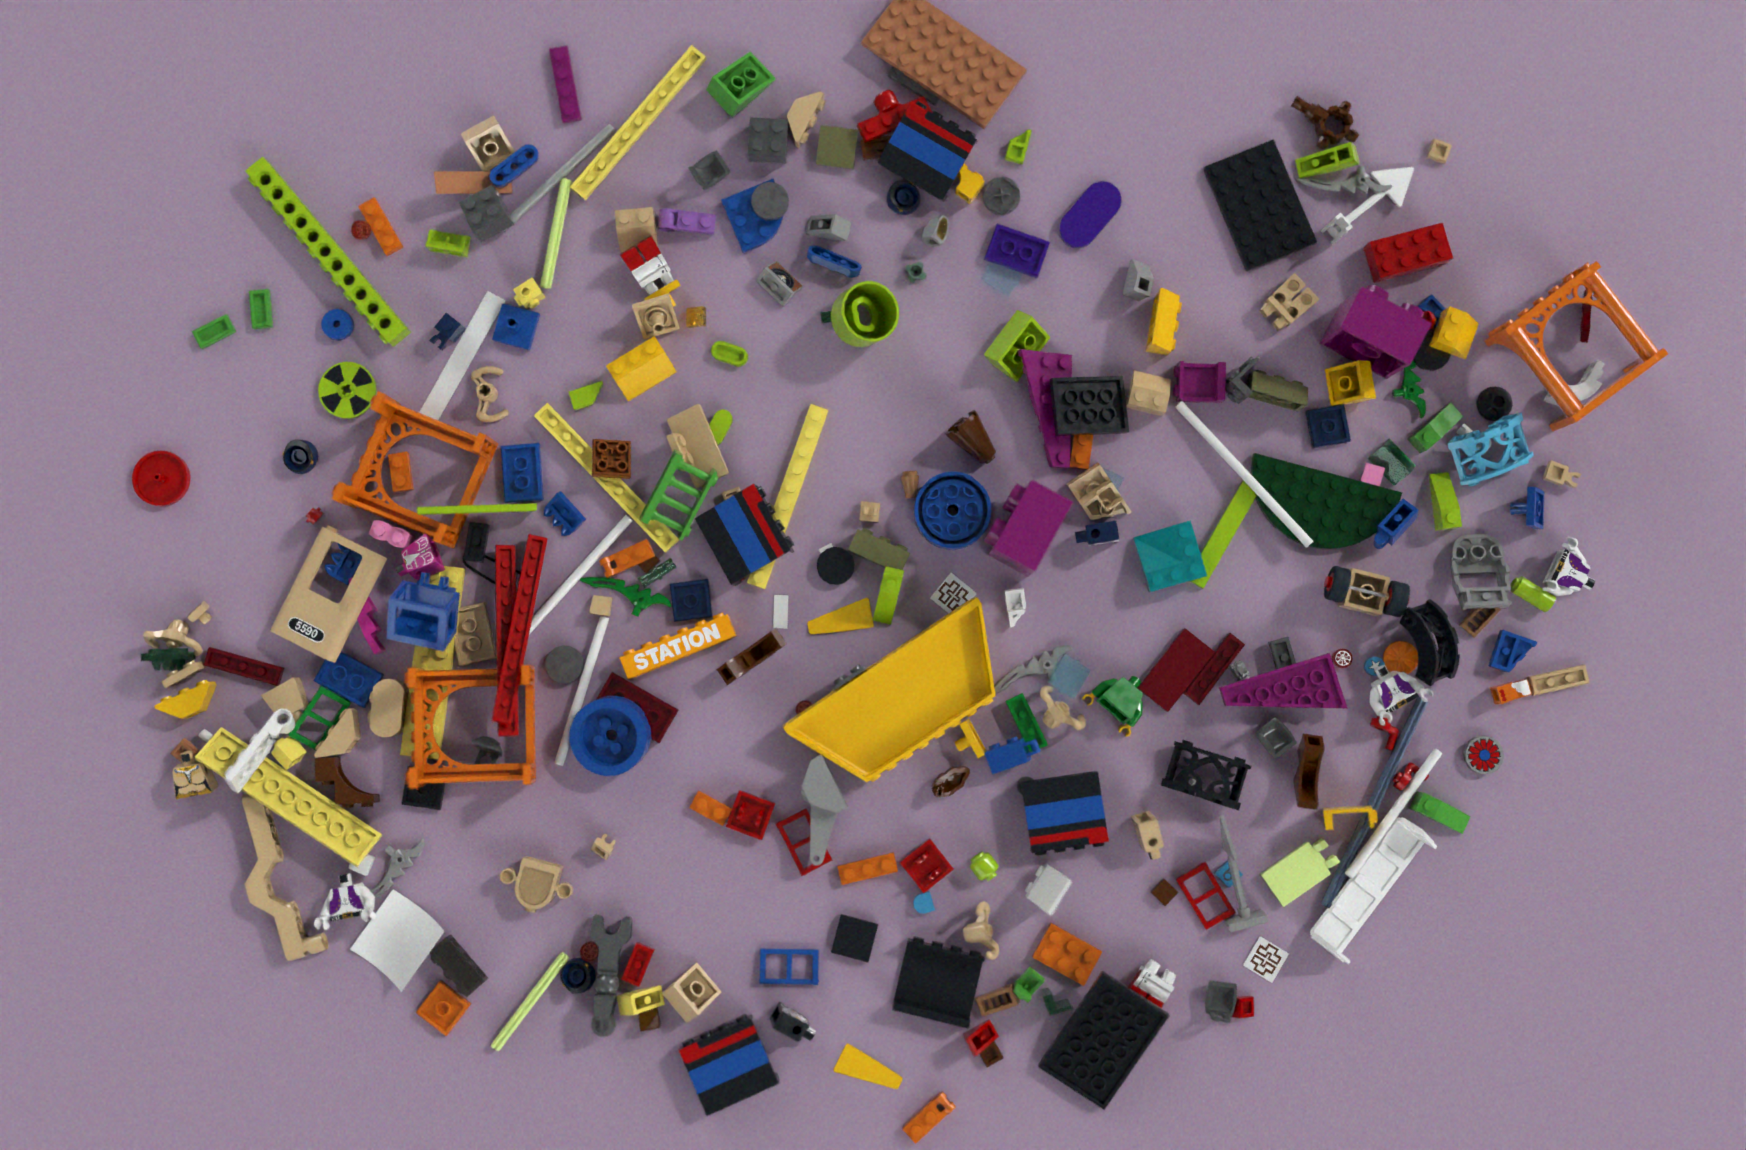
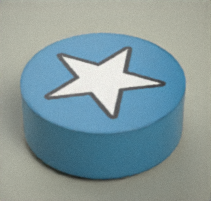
[1364,657,1385,676]

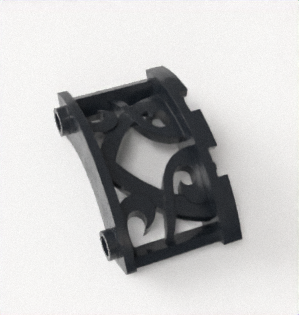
[1399,599,1460,686]
[1161,740,1251,811]

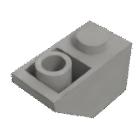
[1122,259,1154,301]

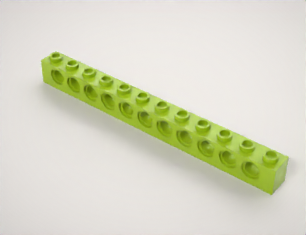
[245,156,411,347]

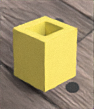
[513,278,546,309]
[271,736,307,770]

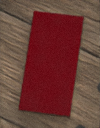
[1137,628,1215,712]
[596,672,679,743]

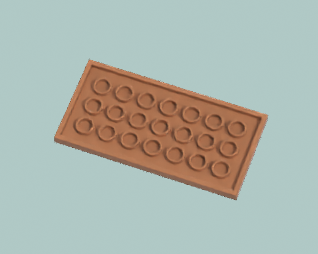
[861,0,1027,129]

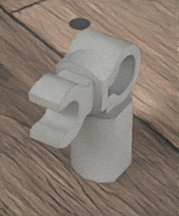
[1229,660,1250,681]

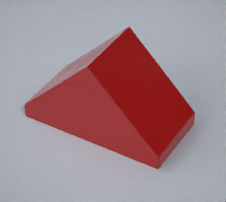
[963,1019,999,1057]

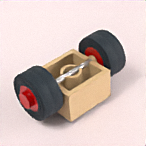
[1324,566,1410,617]

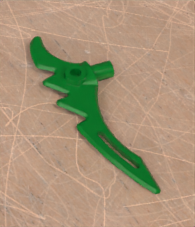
[1392,360,1426,418]
[580,577,671,617]

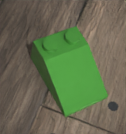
[706,51,776,117]

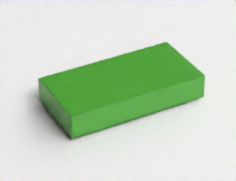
[249,289,273,329]
[192,314,236,349]

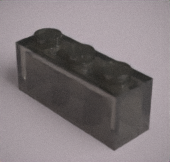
[429,935,489,997]

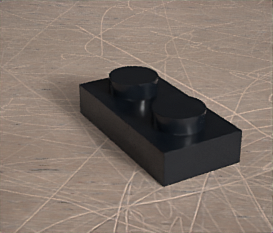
[463,522,490,563]

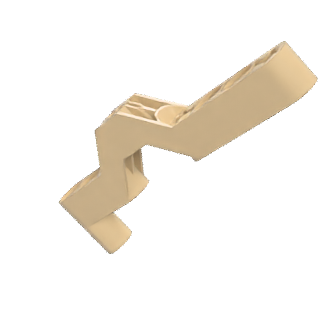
[242,793,329,961]

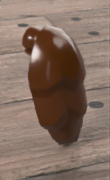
[932,766,970,798]

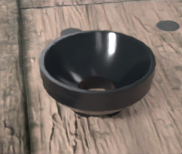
[1476,387,1513,421]

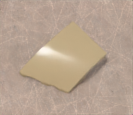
[1067,463,1132,520]

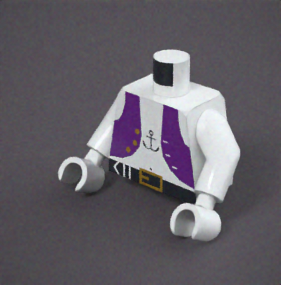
[1543,537,1595,596]
[1369,665,1433,725]
[314,873,376,930]

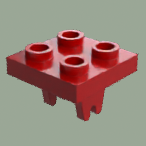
[726,790,776,840]
[900,838,954,893]

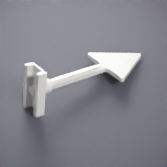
[1321,167,1414,245]

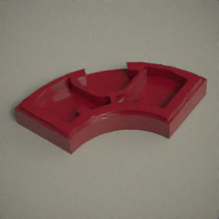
[1580,290,1593,343]

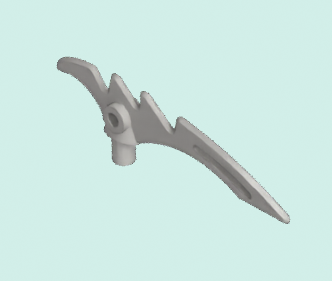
[1296,166,1392,194]
[994,645,1073,694]
[370,838,425,899]

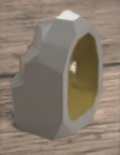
[921,215,949,247]

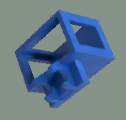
[386,572,460,651]

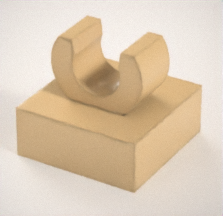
[859,501,880,523]
[187,601,212,625]
[591,834,616,860]

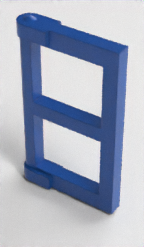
[759,948,819,985]

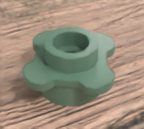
[905,262,926,283]

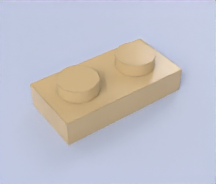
[161,660,206,688]

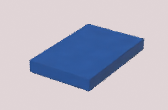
[501,443,544,503]
[313,651,384,708]

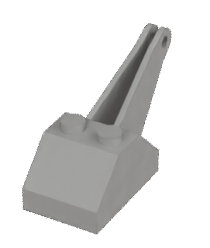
[800,754,848,865]

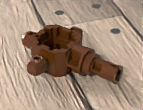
[1291,96,1359,150]

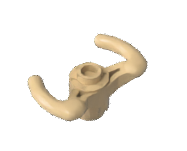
[471,366,509,422]
[143,619,202,656]
[1040,686,1086,730]
[963,901,999,960]

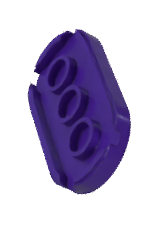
[1059,181,1122,248]

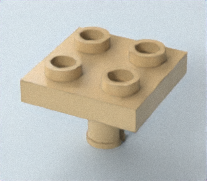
[632,294,680,339]

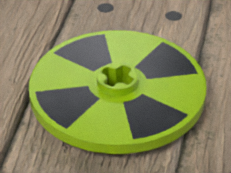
[318,362,376,419]

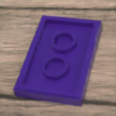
[984,224,1050,278]

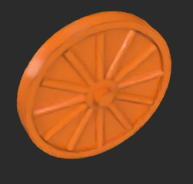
[1383,641,1418,674]

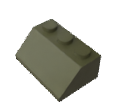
[1246,370,1308,412]

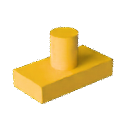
[644,279,681,307]
[955,718,987,758]

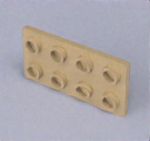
[666,404,729,488]

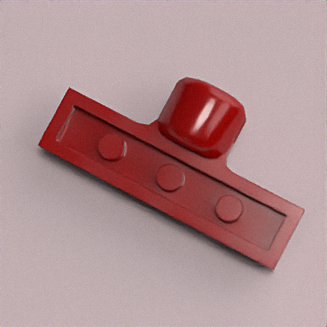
[857,90,932,143]

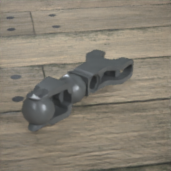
[590,914,632,1037]

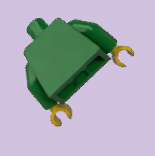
[1082,676,1143,737]

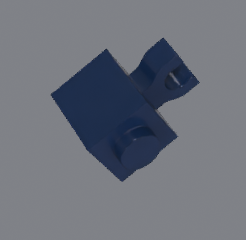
[429,313,466,351]

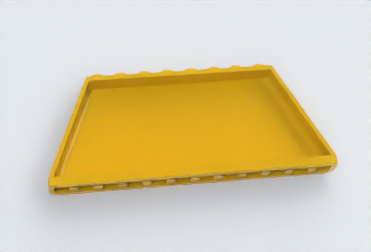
[783,597,996,782]

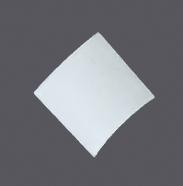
[350,890,444,992]

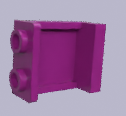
[1173,361,1226,403]

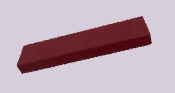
[1183,633,1245,705]
[203,647,284,686]

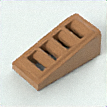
[1459,608,1501,638]
[975,983,1020,1017]

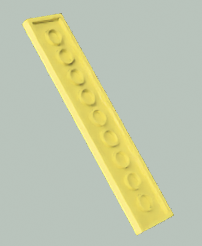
[400,566,466,759]
[195,727,382,867]

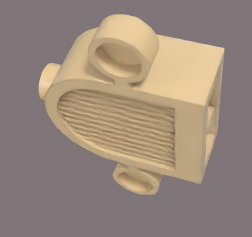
[500,856,573,913]

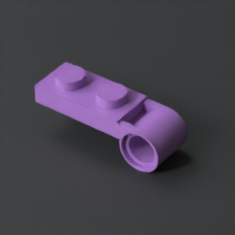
[658,209,716,235]

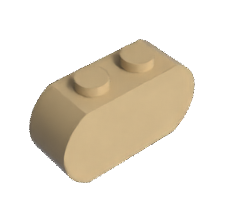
[367,679,409,737]

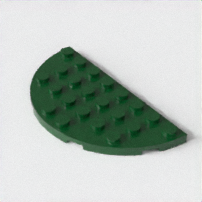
[1251,453,1402,549]

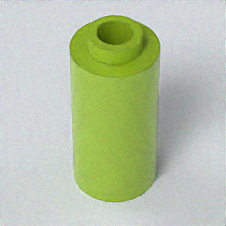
[1511,576,1556,613]

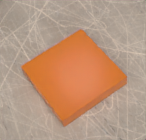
[415,980,471,1036]

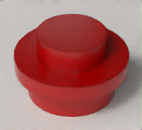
[306,507,324,525]

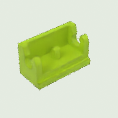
[425,229,471,257]

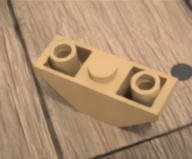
[787,91,826,148]
[313,708,361,758]

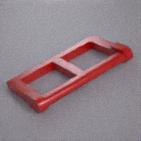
[776,808,832,876]
[1176,862,1236,930]

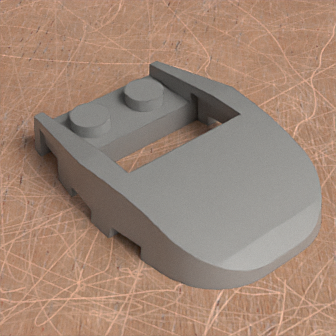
[1450,534,1511,610]

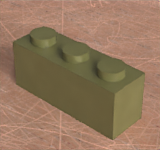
[848,528,910,570]

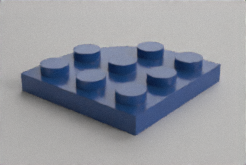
[721,179,783,253]

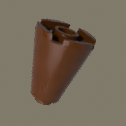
[945,410,996,464]

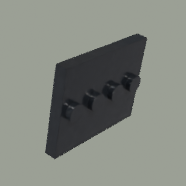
[1050,376,1129,436]

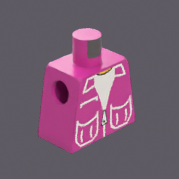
[395,534,445,580]

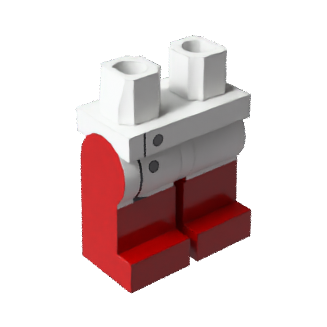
[620,235,673,295]
[1128,959,1176,1008]

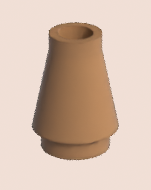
[900,471,919,498]

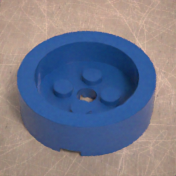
[914,472,991,550]
[569,696,651,776]

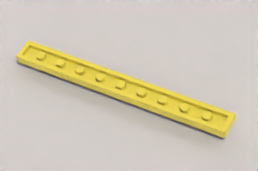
[570,45,707,201]
[534,403,679,553]
[747,404,829,589]

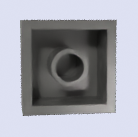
[747,117,789,164]
[459,185,514,242]

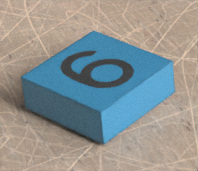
[1215,860,1243,888]

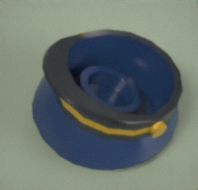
[886,181,921,215]
[282,439,318,474]
[560,958,596,994]

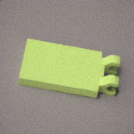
[1260,838,1340,907]

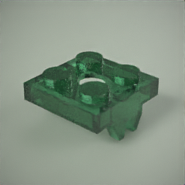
[141,648,196,671]

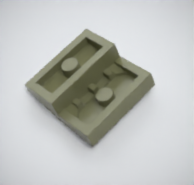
[816,125,858,169]

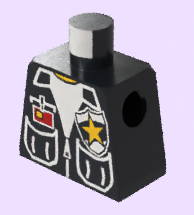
[769,1001,816,1042]

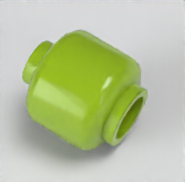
[970,851,999,881]

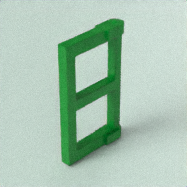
[288,686,351,751]

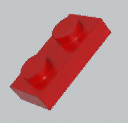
[621,942,655,987]

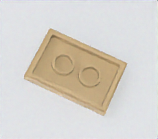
[454,602,496,667]

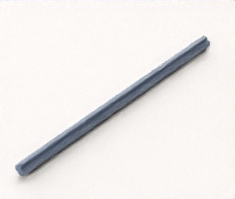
[1321,697,1428,908]

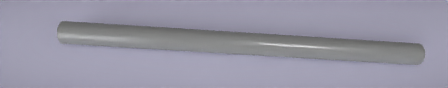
[504,124,615,232]

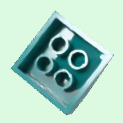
[1133,520,1207,593]

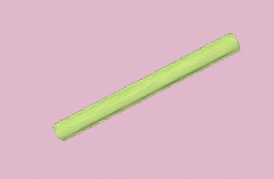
[540,178,572,289]
[491,952,569,1051]

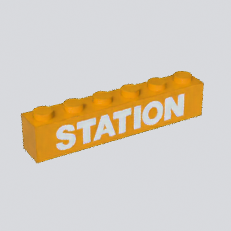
[619,612,737,679]

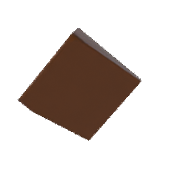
[639,1007,661,1032]

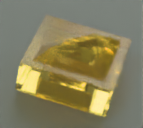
[686,306,706,328]

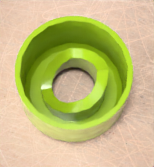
[831,281,899,347]

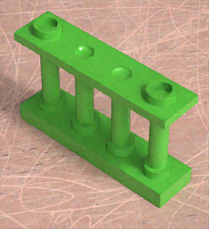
[640,449,718,541]

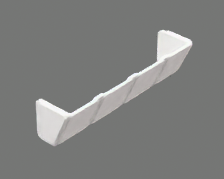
[1310,817,1437,964]

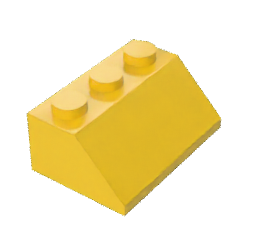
[1145,288,1182,355]
[606,336,677,402]

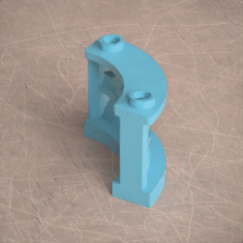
[1447,413,1534,486]

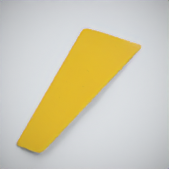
[807,597,874,634]
[833,1043,903,1089]

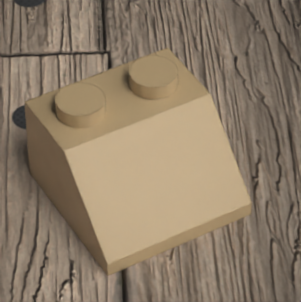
[461,115,515,171]
[615,207,658,253]
[1126,370,1171,416]
[662,962,721,1023]

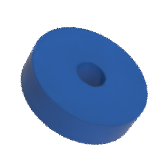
[321,309,354,340]

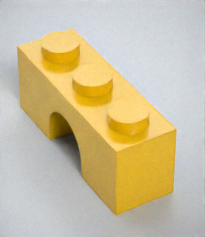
[955,163,985,204]

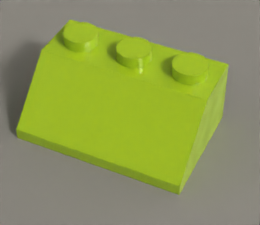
[984,310,1051,382]

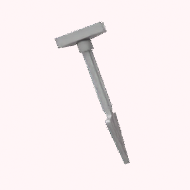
[1219,815,1268,932]

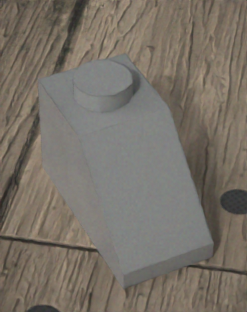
[806,214,851,241]

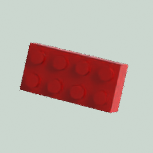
[1363,222,1453,283]

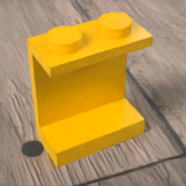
[1323,805,1378,830]

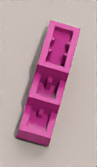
[349,577,386,655]

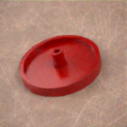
[132,451,190,506]

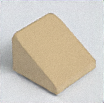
[589,595,613,616]

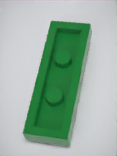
[1005,693,1048,752]

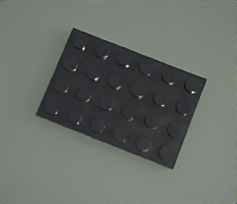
[1203,139,1317,272]
[1038,971,1169,1110]

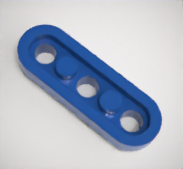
[490,144,539,188]
[806,245,862,278]

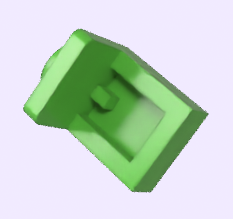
[1013,967,1045,1003]

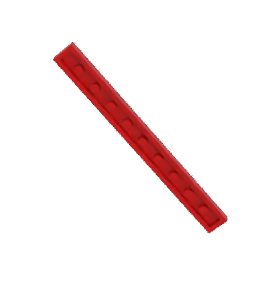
[491,534,548,725]
[495,545,519,737]

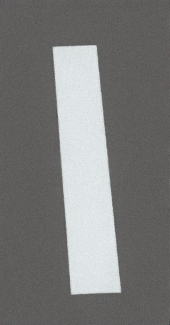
[419,291,506,420]

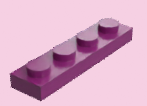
[549,45,582,123]

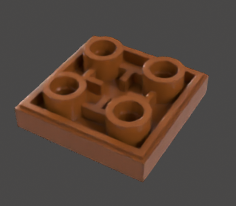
[592,439,631,479]

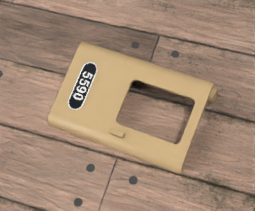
[270,525,387,663]

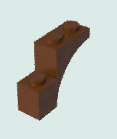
[717,628,786,685]
[1293,733,1325,810]
[315,757,380,808]

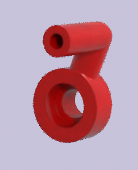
[1370,716,1399,751]
[1392,763,1429,791]

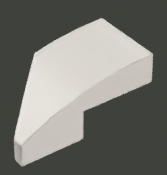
[1004,588,1026,628]

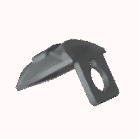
[688,150,731,190]
[1255,717,1297,759]
[472,736,503,764]
[1205,980,1237,1023]

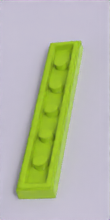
[1190,481,1256,589]
[417,503,537,515]

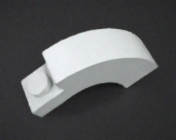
[1543,360,1605,405]

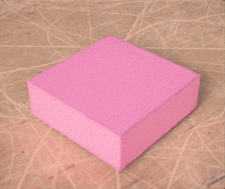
[1360,463,1385,486]

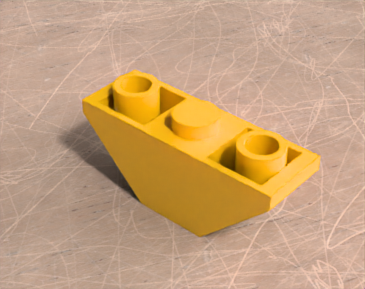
[154,680,217,719]

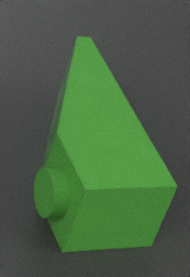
[1408,402,1463,453]
[1409,791,1471,834]

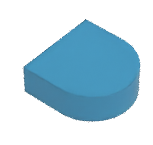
[913,891,935,913]

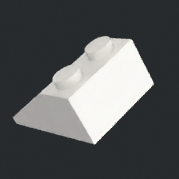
[1025,863,1072,915]

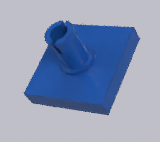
[492,303,540,351]
[1510,487,1545,530]

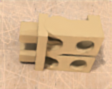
[1260,273,1320,331]

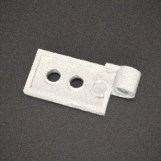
[225,709,295,793]

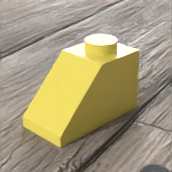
[616,985,665,1015]

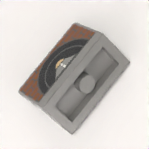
[756,261,803,306]

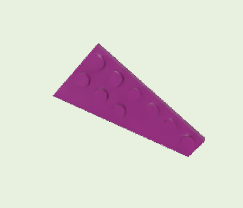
[1018,349,1072,469]
[1219,653,1348,709]

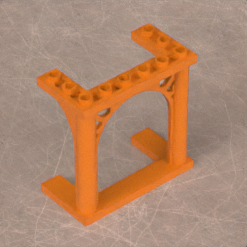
[1484,261,1669,431]
[331,391,499,548]
[404,665,536,788]

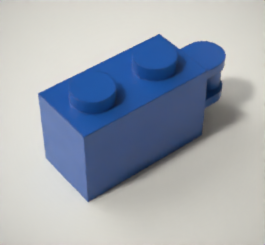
[1373,499,1419,549]
[984,736,1041,775]

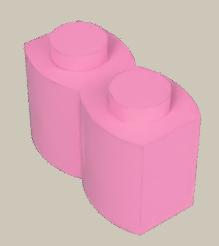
[369,520,416,549]

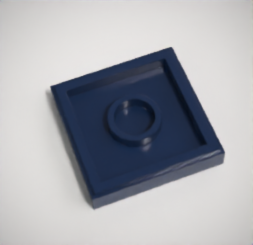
[1305,404,1351,448]
[670,579,713,622]

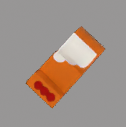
[1490,679,1532,704]

